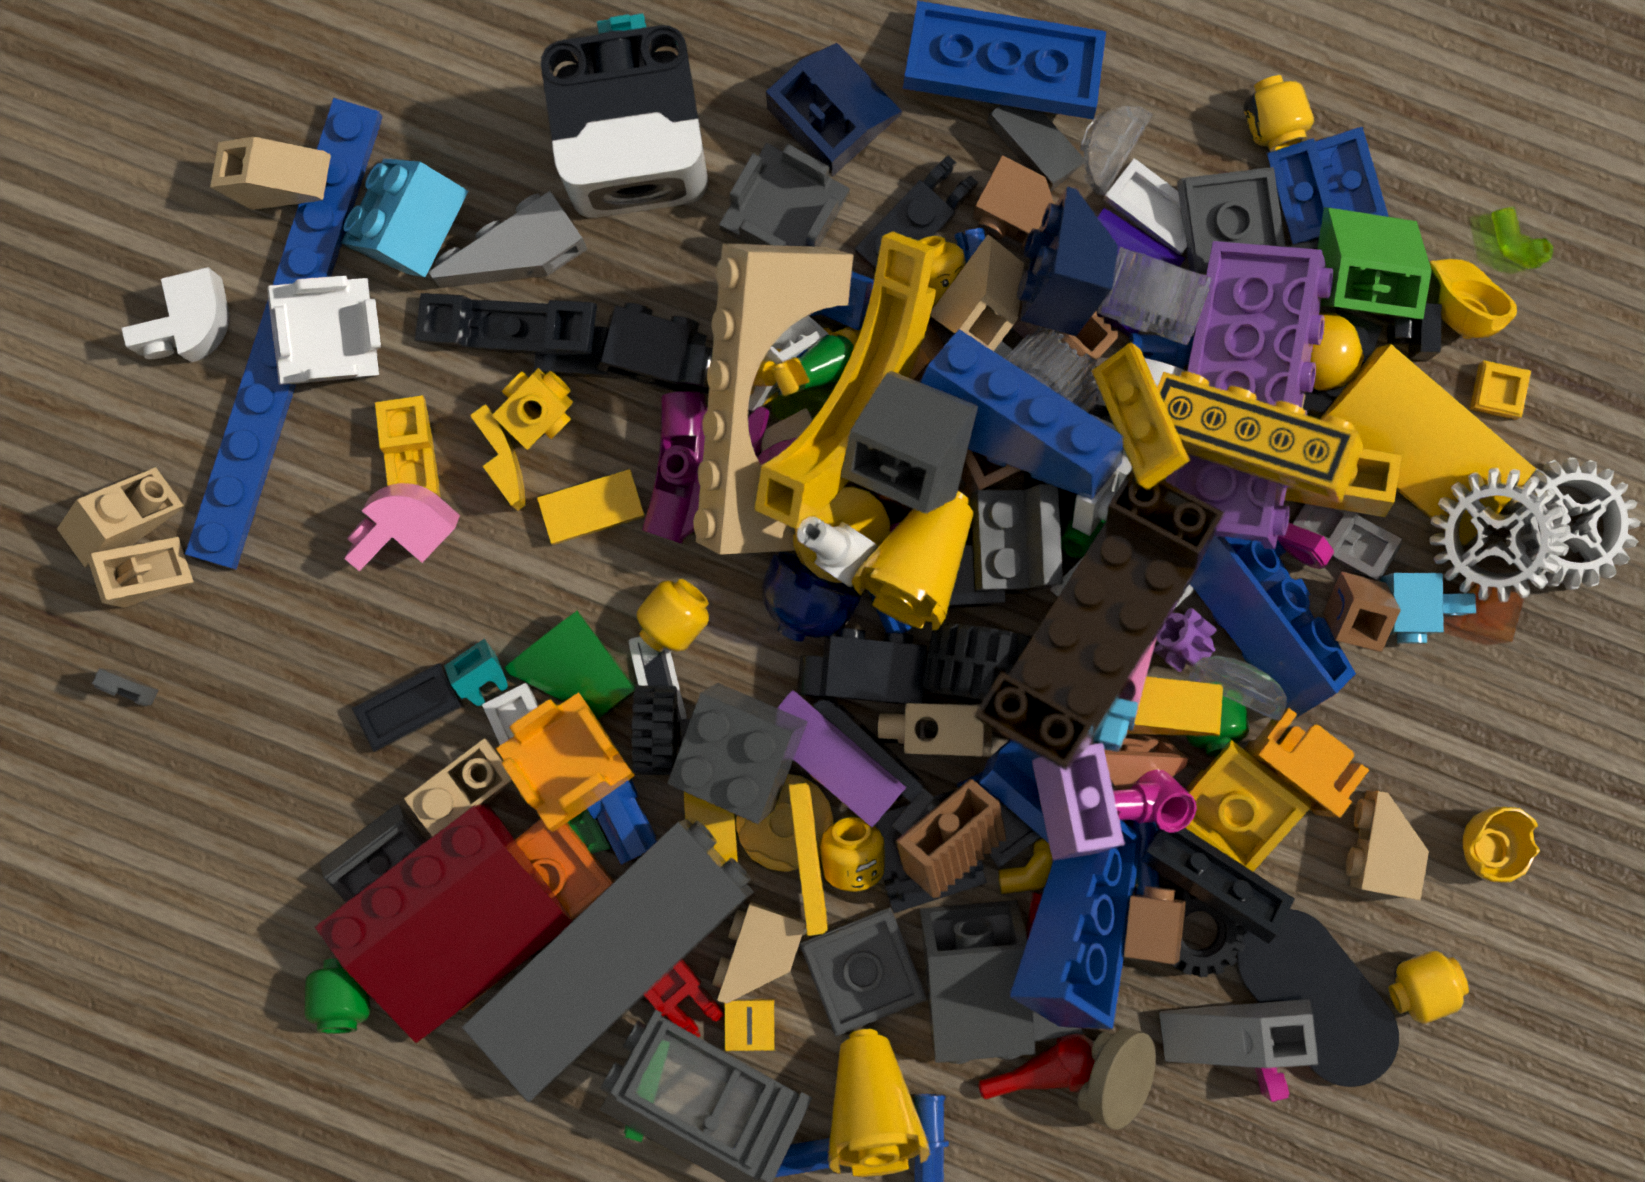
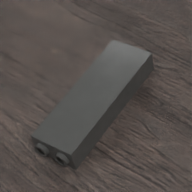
[462,819,754,1103]

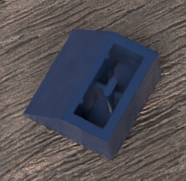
[766,43,902,177]
[1017,186,1118,336]

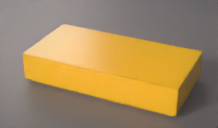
[537,469,645,545]

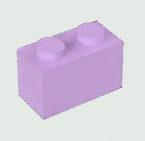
[1032,743,1124,861]

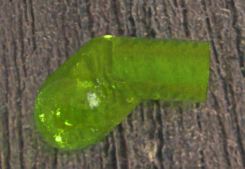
[1491,207,1553,269]
[772,386,833,420]

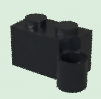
[596,303,713,394]
[797,628,927,705]

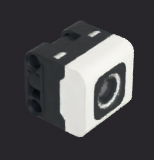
[540,25,708,218]

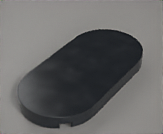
[1236,909,1399,1087]

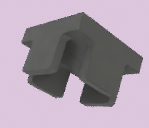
[719,142,850,247]

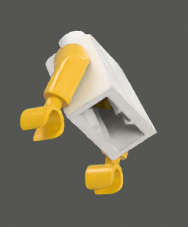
[748,315,861,415]

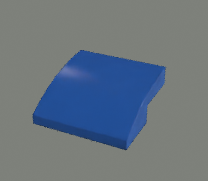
[1267,126,1389,245]

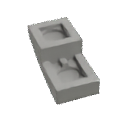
[1293,504,1403,581]

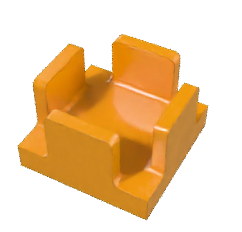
[496,692,635,832]
[1244,708,1369,818]

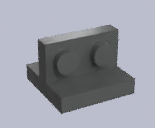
[971,484,1063,594]

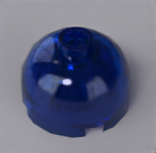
[762,552,863,642]

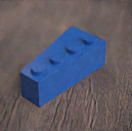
[1010,820,1142,1029]

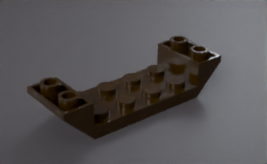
[974,468,1224,770]

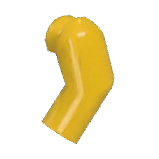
[998,838,1053,894]

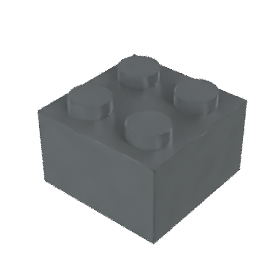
[667,683,808,824]

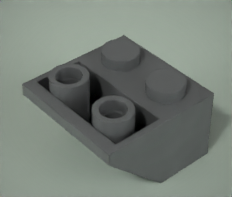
[840,371,978,514]

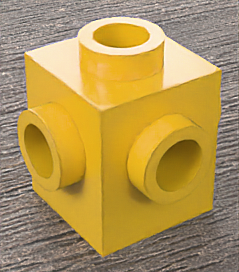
[492,368,573,450]

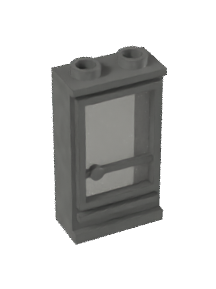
[600,1009,812,1182]

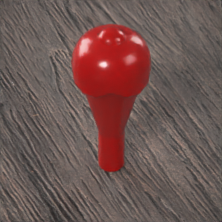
[978,1033,1095,1100]

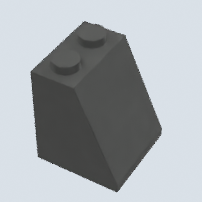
[920,900,1035,1064]

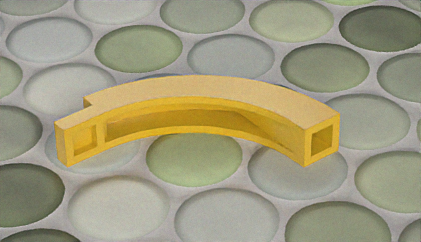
[754,231,936,529]

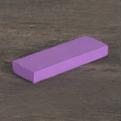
[778,690,906,827]

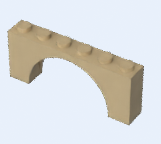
[694,244,853,555]

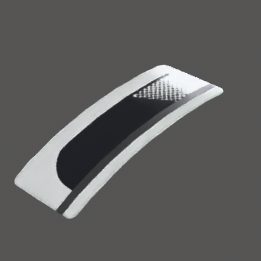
[629,637,687,722]

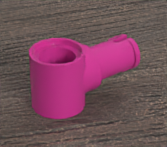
[1113,769,1196,832]

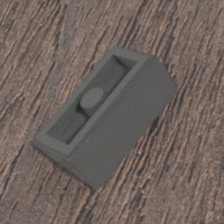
[987,105,1086,193]
[320,804,427,903]

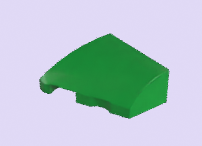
[504,611,635,720]

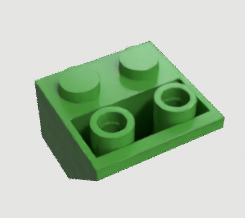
[1317,207,1432,319]

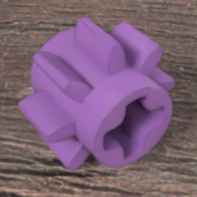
[1154,608,1217,672]

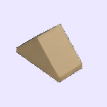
[86,537,194,608]

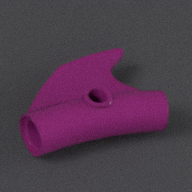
[642,392,769,544]

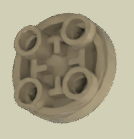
[1078,1028,1156,1130]

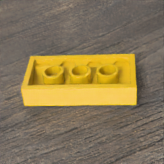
[1320,344,1536,545]

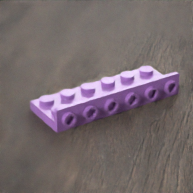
[1166,241,1333,549]

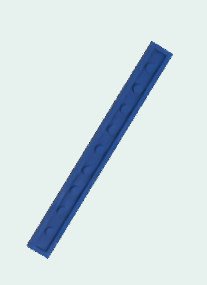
[185,98,383,570]

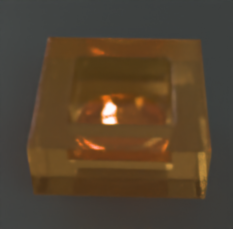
[1460,583,1524,643]

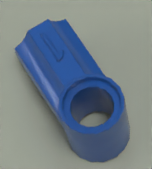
[587,779,658,865]

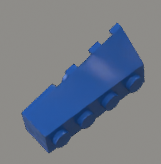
[920,329,1123,500]
[1189,535,1356,719]

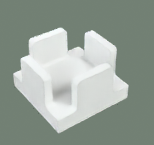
[267,276,381,385]

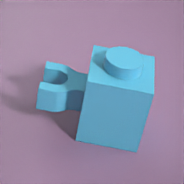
[1380,573,1476,644]

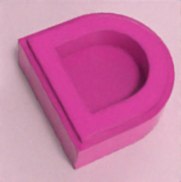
[1277,523,1334,569]

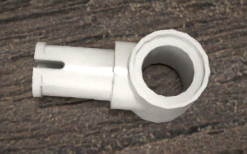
[797,517,878,587]

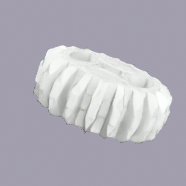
[1503,458,1641,590]
[1430,468,1570,602]

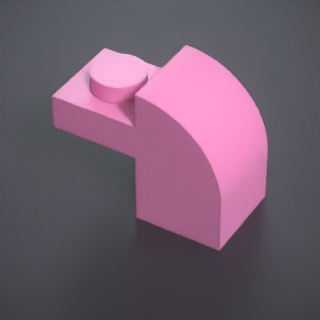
[344,483,460,572]

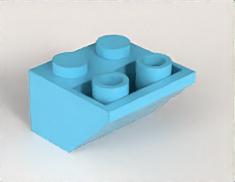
[341,159,469,278]

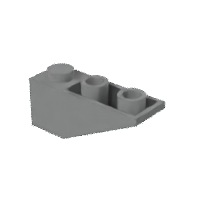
[429,191,588,288]
[1159,999,1318,1068]

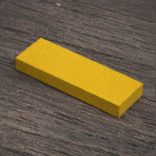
[1092,342,1189,489]
[789,782,828,936]

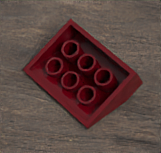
[315,804,573,1043]

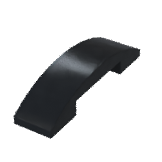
[415,293,597,355]

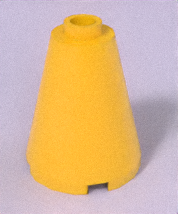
[851,491,973,630]
[828,1029,930,1177]

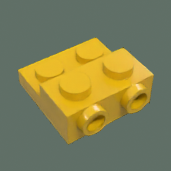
[1185,740,1311,872]

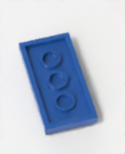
[903,1,1106,120]

